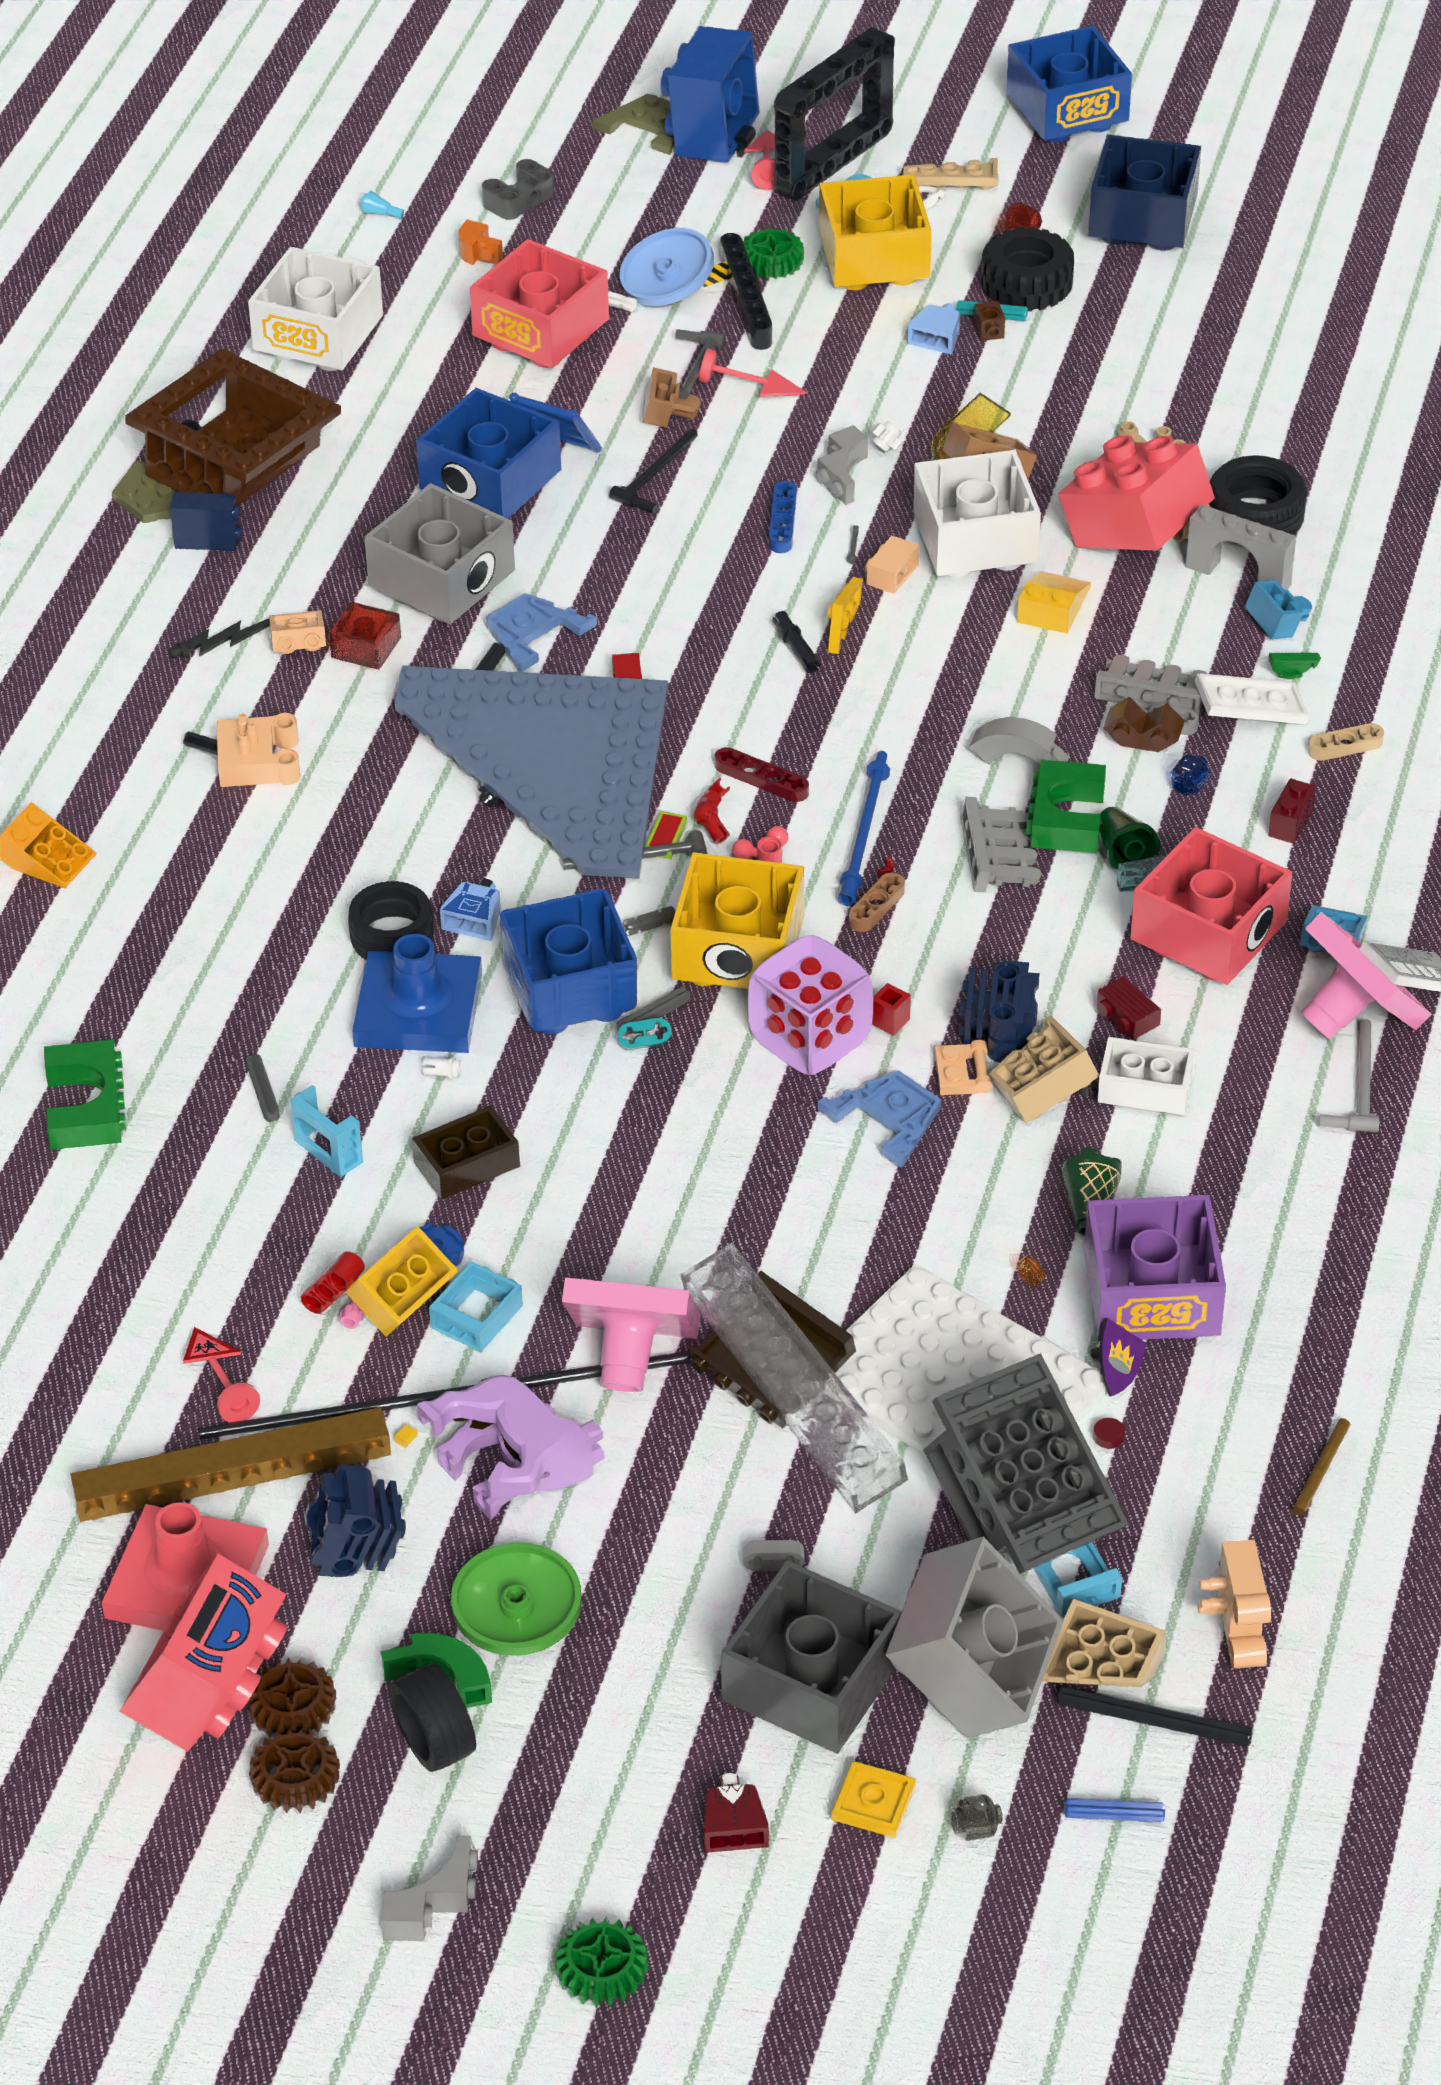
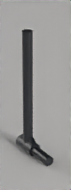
[609,429,698,514]

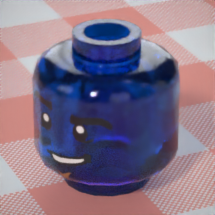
[1170,754,1211,795]

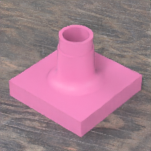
[1301,912,1432,1040]
[562,1277,700,1392]

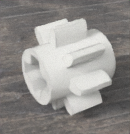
[872,421,903,452]

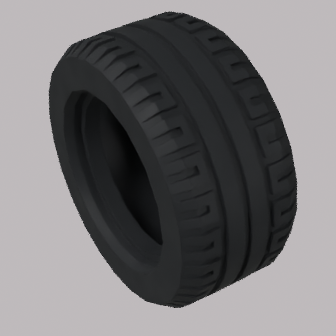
[1209,455,1307,545]

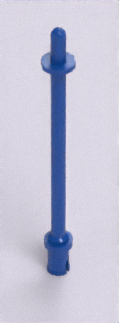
[838,751,890,906]

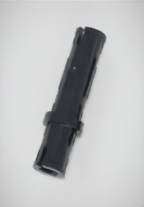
[772,611,821,673]

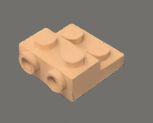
[269,610,326,654]

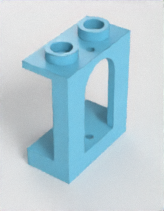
[290,1085,363,1177]
[1034,1543,1122,1617]

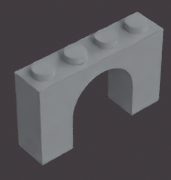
[1186,504,1296,590]

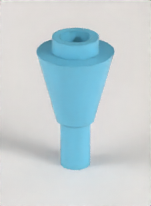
[360,190,404,219]

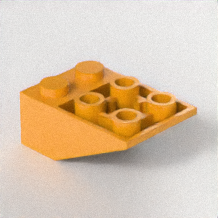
[0,802,97,888]

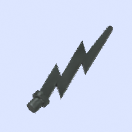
[168,618,270,659]

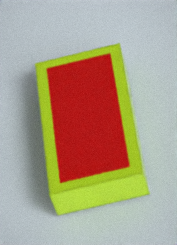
[645,811,687,859]

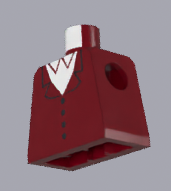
[704,1773,769,1853]

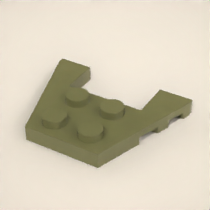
[592,94,675,155]

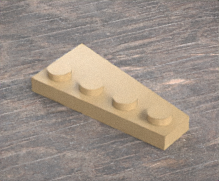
[903,158,998,189]

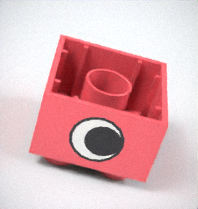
[1131,827,1292,985]

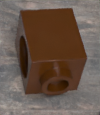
[974,301,1005,341]

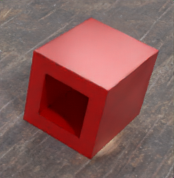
[872,983,911,1036]

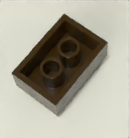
[412,1105,520,1200]

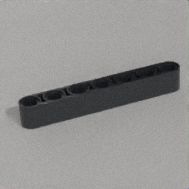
[720,233,772,350]

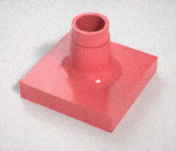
[102,1502,269,1631]

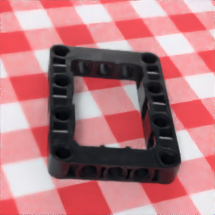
[774,27,895,201]

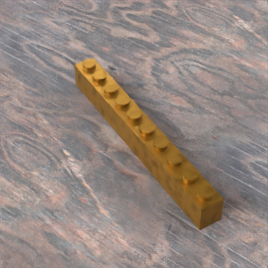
[70,1407,391,1522]

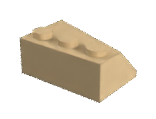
[989,1015,1100,1123]
[1042,1599,1166,1687]

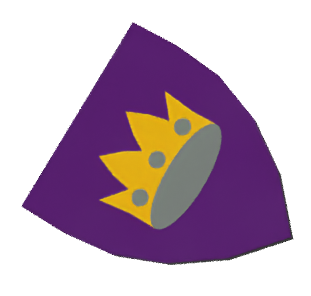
[1090,1318,1147,1397]

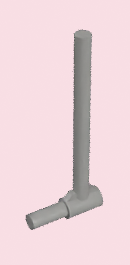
[1319,1019,1380,1133]

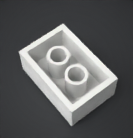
[1098,1037,1195,1115]

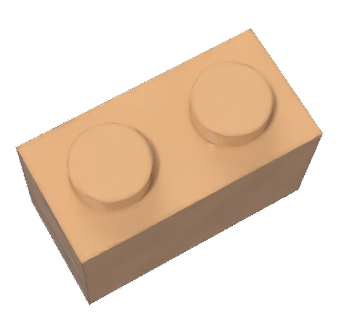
[865,536,919,594]

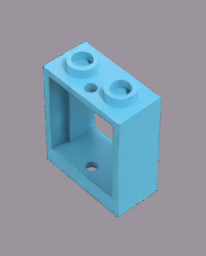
[429,1261,523,1352]

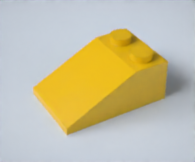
[1017,571,1091,634]

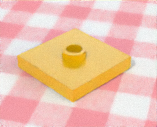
[831,1761,916,1838]

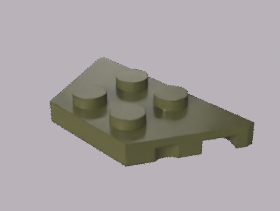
[112,460,178,523]

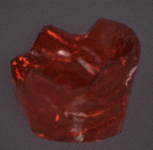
[998,202,1042,233]

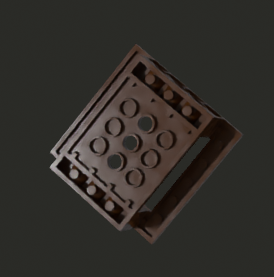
[125,349,341,505]

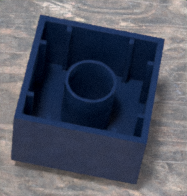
[1088,134,1201,251]

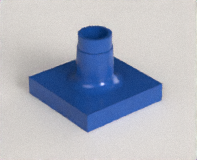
[352,934,482,1053]

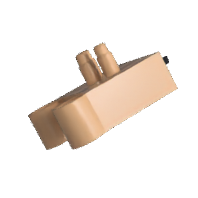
[1198,1540,1271,1669]

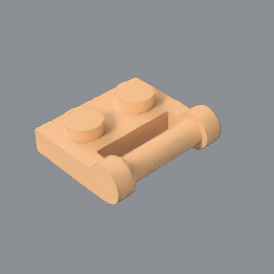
[935,1040,993,1095]

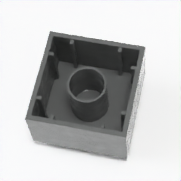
[721,1560,902,1754]

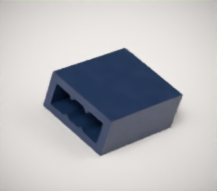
[170,492,243,551]

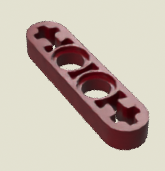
[715,747,809,802]

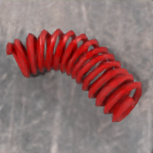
[878,857,894,877]

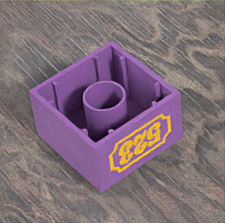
[1084,1195,1226,1342]

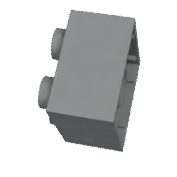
[886,1536,1063,1738]

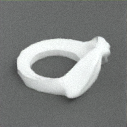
[918,185,947,209]

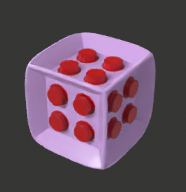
[748,935,873,1075]

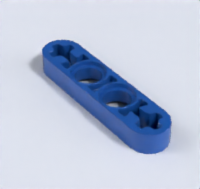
[769,481,797,553]

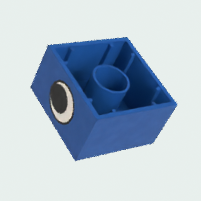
[416,388,561,519]

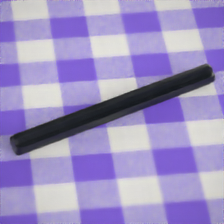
[1057,1686,1253,1747]

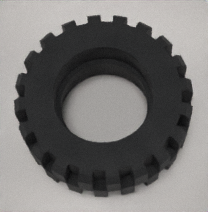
[981,227,1074,311]

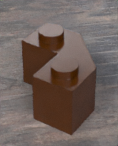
[1103,696,1185,752]

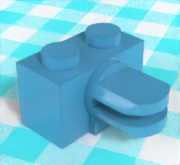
[1245,580,1312,640]

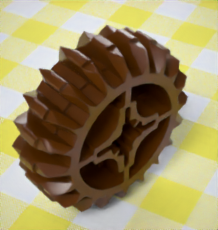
[247,1657,337,1738]
[249,1727,340,1814]

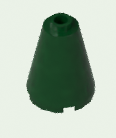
[1100,807,1160,874]

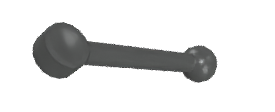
[847,525,859,564]

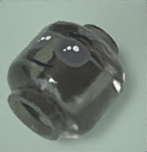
[950,1794,1003,1841]

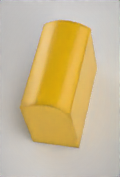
[394,1424,418,1448]

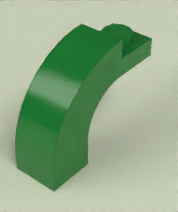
[380,1633,492,1708]

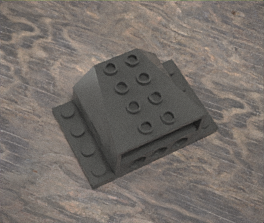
[923,1353,1129,1574]

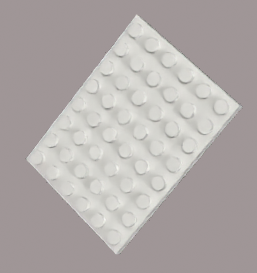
[819,1265,1107,1455]

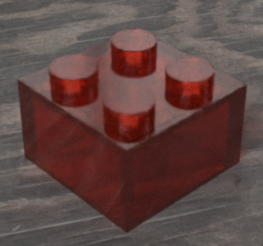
[329,601,401,670]

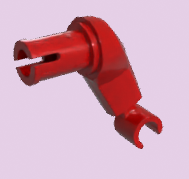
[693,778,730,844]

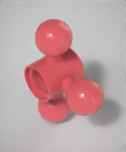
[732,826,788,863]

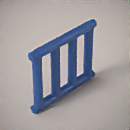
[509,393,602,453]

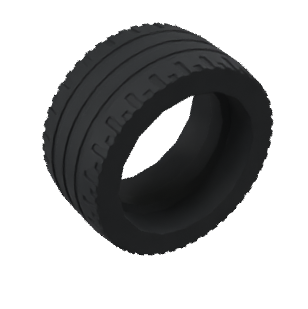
[348,881,434,960]
[389,1663,477,1772]

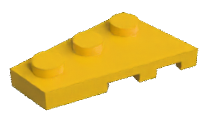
[828,577,863,654]

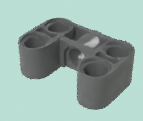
[482,159,554,220]

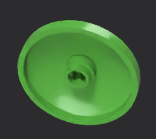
[451,1543,582,1656]

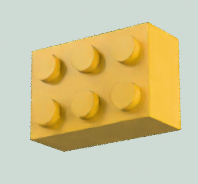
[345,1226,459,1337]

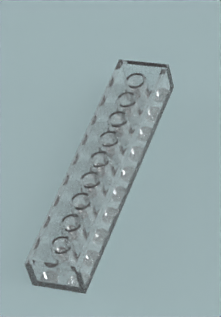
[680,1242,908,1514]

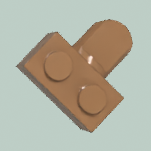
[642,367,701,428]

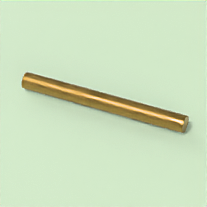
[1293,1418,1350,1516]

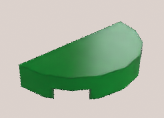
[1268,653,1321,679]

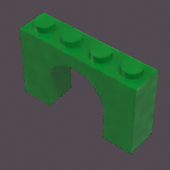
[1026,760,1106,853]
[44,1039,126,1150]

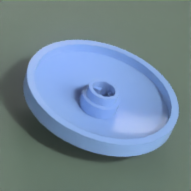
[620,228,714,306]

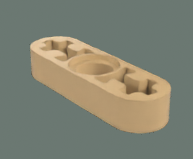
[1308,723,1384,761]

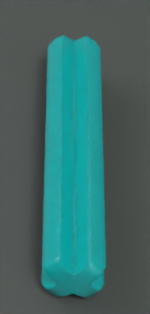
[956,300,1028,321]

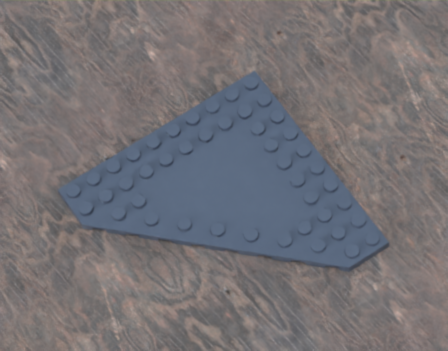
[395,666,668,879]

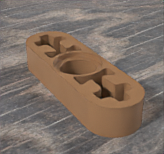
[849,873,905,932]

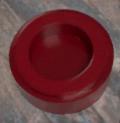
[1093,1418,1125,1449]

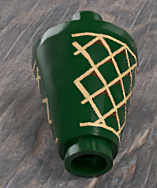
[1062,1148,1122,1236]

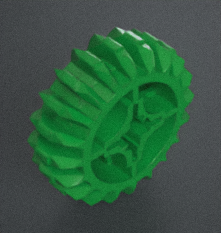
[743,228,804,280]
[554,1916,648,2008]

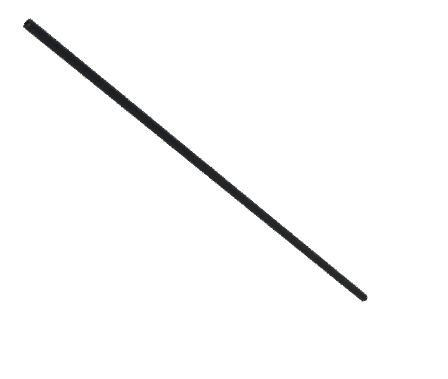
[198,1325,851,1440]

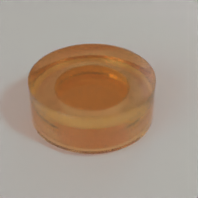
[1016,1256,1046,1287]

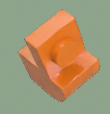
[458,220,503,265]

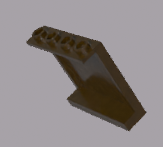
[687,1271,856,1429]

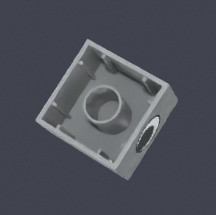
[364,483,515,624]

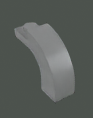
[969,717,1070,765]

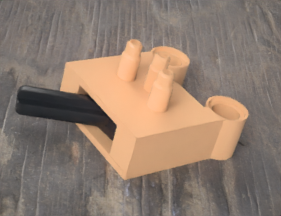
[183,713,301,787]

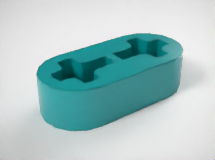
[616,1018,672,1050]

